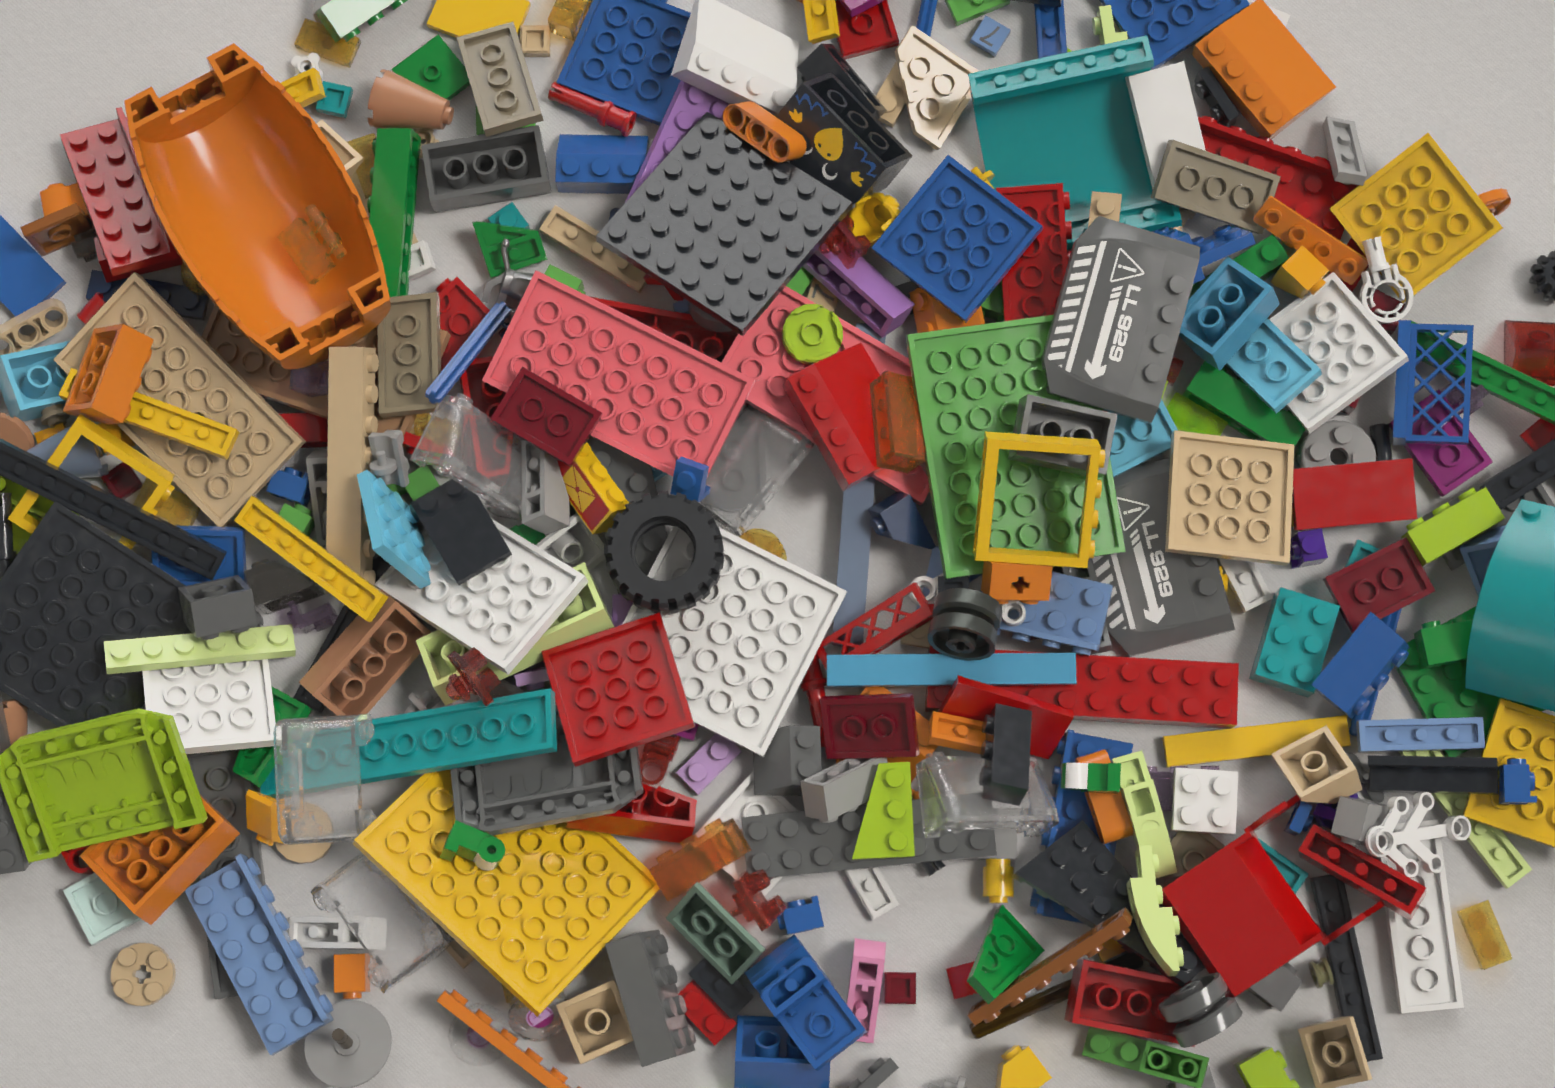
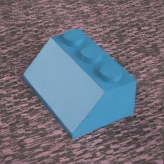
[1179,256,1280,371]

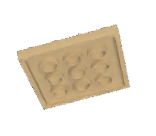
[1165,430,1294,566]

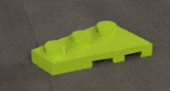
[852,762,915,860]

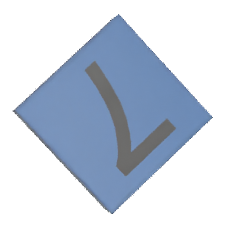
[970,15,1011,57]

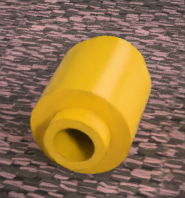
[983,859,1014,903]

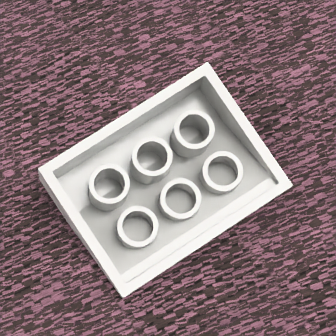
[671,0,799,117]

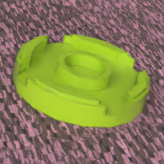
[782,304,843,365]

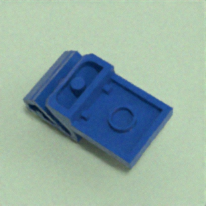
[1152,224,1256,284]
[745,934,867,1071]

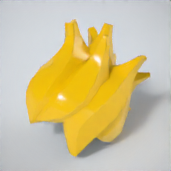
[847,192,901,247]

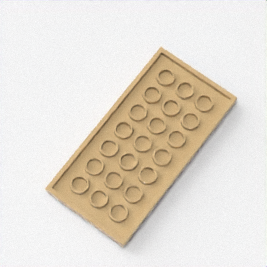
[54,272,306,527]

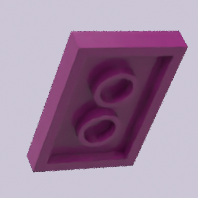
[1389,389,1493,498]

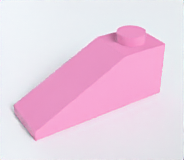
[846,938,886,1043]

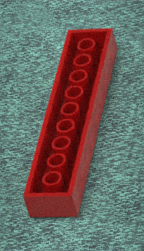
[925,646,1239,729]

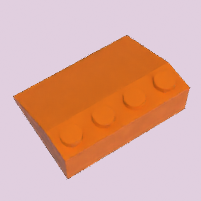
[1192,0,1336,140]
[80,794,240,925]

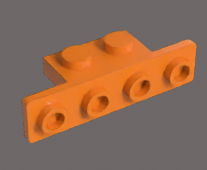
[1253,196,1368,285]

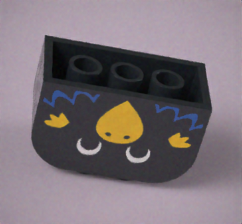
[777,72,913,204]

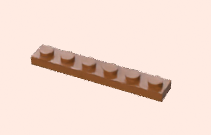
[967,907,1133,1026]

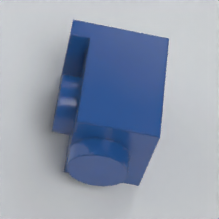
[266,467,311,507]
[1498,759,1537,805]
[776,896,824,936]

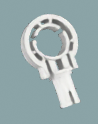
[1359,236,1414,324]

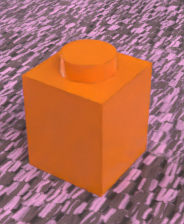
[334,953,370,999]

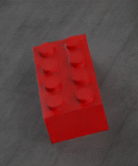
[1064,958,1195,1047]

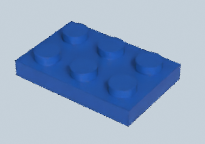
[152,525,247,586]

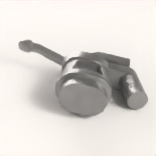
[481,239,533,320]

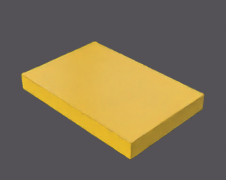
[427,0,531,38]

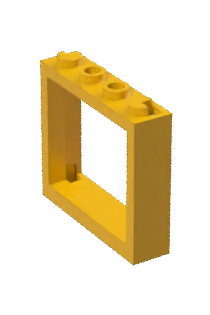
[8,414,175,550]
[973,431,1105,568]

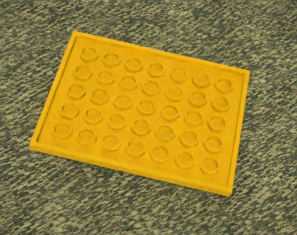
[353,769,664,1017]

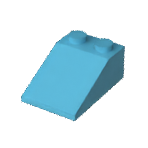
[0,341,70,421]

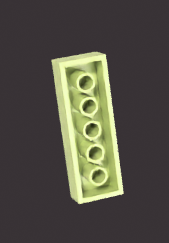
[416,562,614,706]

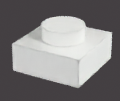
[408,240,436,281]

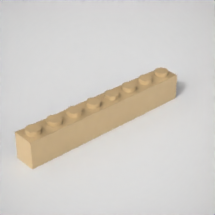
[325,347,379,594]

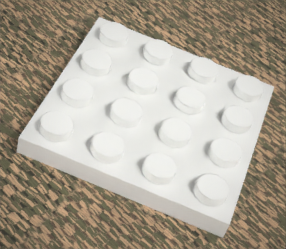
[1269,272,1409,434]
[142,659,277,754]

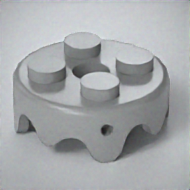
[1296,420,1376,468]

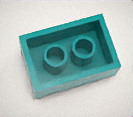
[1249,587,1340,698]

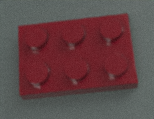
[491,366,603,467]
[1323,537,1435,633]
[820,693,920,759]

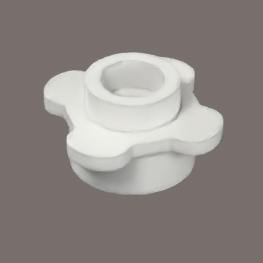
[291,53,323,78]

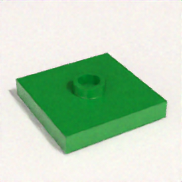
[392,34,470,101]

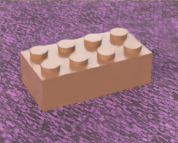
[299,589,432,723]

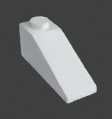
[288,916,387,950]

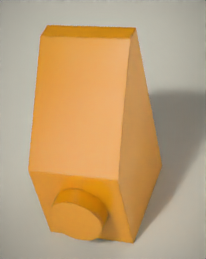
[1271,245,1329,299]
[246,789,302,846]

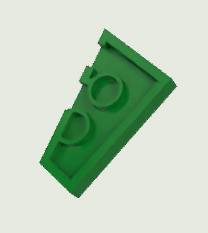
[232,686,312,788]
[967,904,1045,1005]

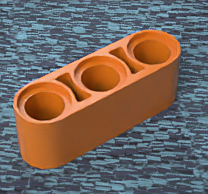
[723,101,807,163]
[1075,749,1134,845]

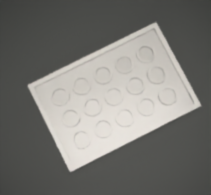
[375,519,588,675]

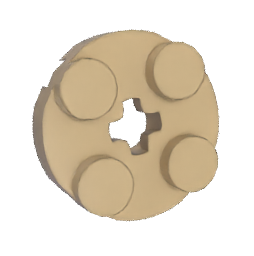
[111,943,176,1006]

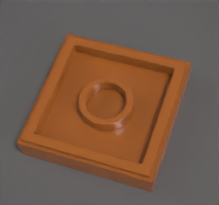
[20,203,96,256]

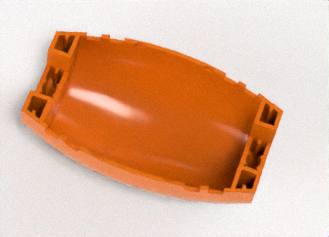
[124,43,391,370]

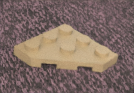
[894,25,979,150]

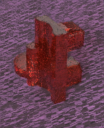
[818,214,871,269]
[446,647,501,707]
[730,869,786,931]

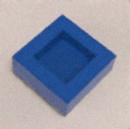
[1284,801,1314,836]

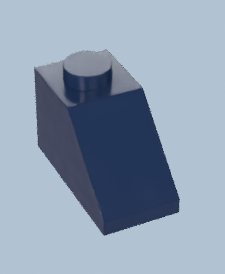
[868,492,936,549]

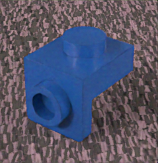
[670,456,711,502]

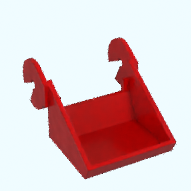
[1162,794,1385,998]

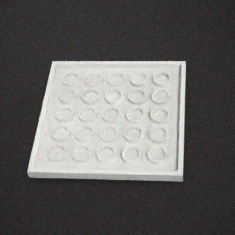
[623,526,847,757]

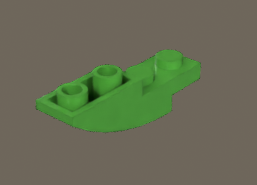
[1082,1026,1209,1088]

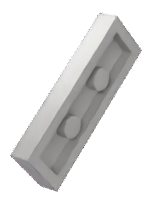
[1322,116,1367,186]

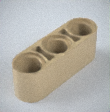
[0,298,68,355]

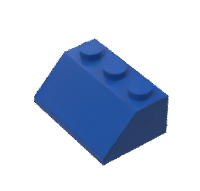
[555,134,649,194]
[1311,612,1410,719]
[734,1015,831,1088]

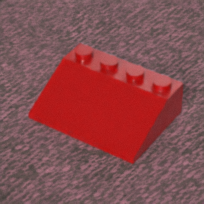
[782,343,922,491]

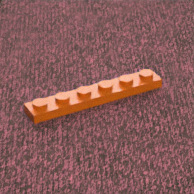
[437,989,581,1088]

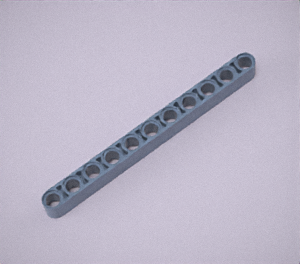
[832,323,886,647]

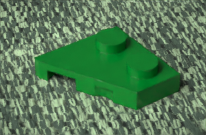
[472,221,548,278]

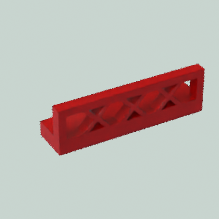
[817,582,934,671]

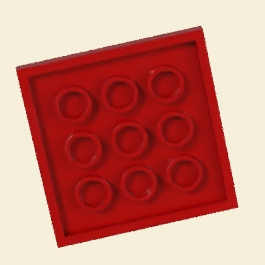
[541,612,695,767]

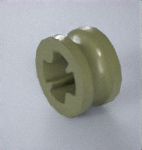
[1308,957,1334,989]

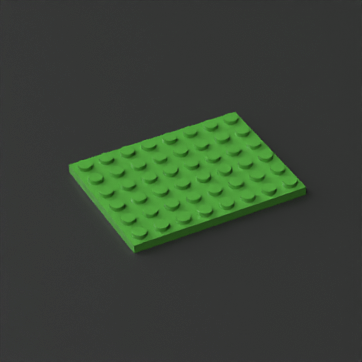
[905,315,1126,579]

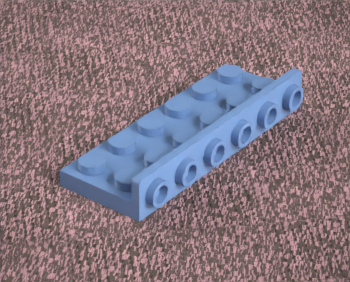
[916,546,1113,656]
[185,853,334,1056]

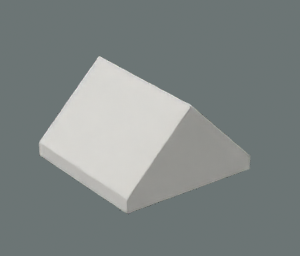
[536,513,606,571]

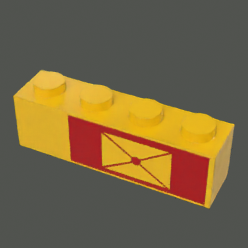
[557,442,629,535]

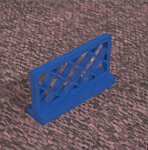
[1393,320,1474,446]

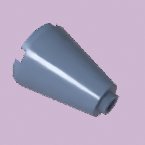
[27,424,109,478]

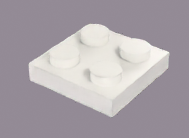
[1171,767,1238,835]

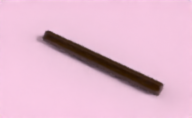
[969,953,1143,1039]

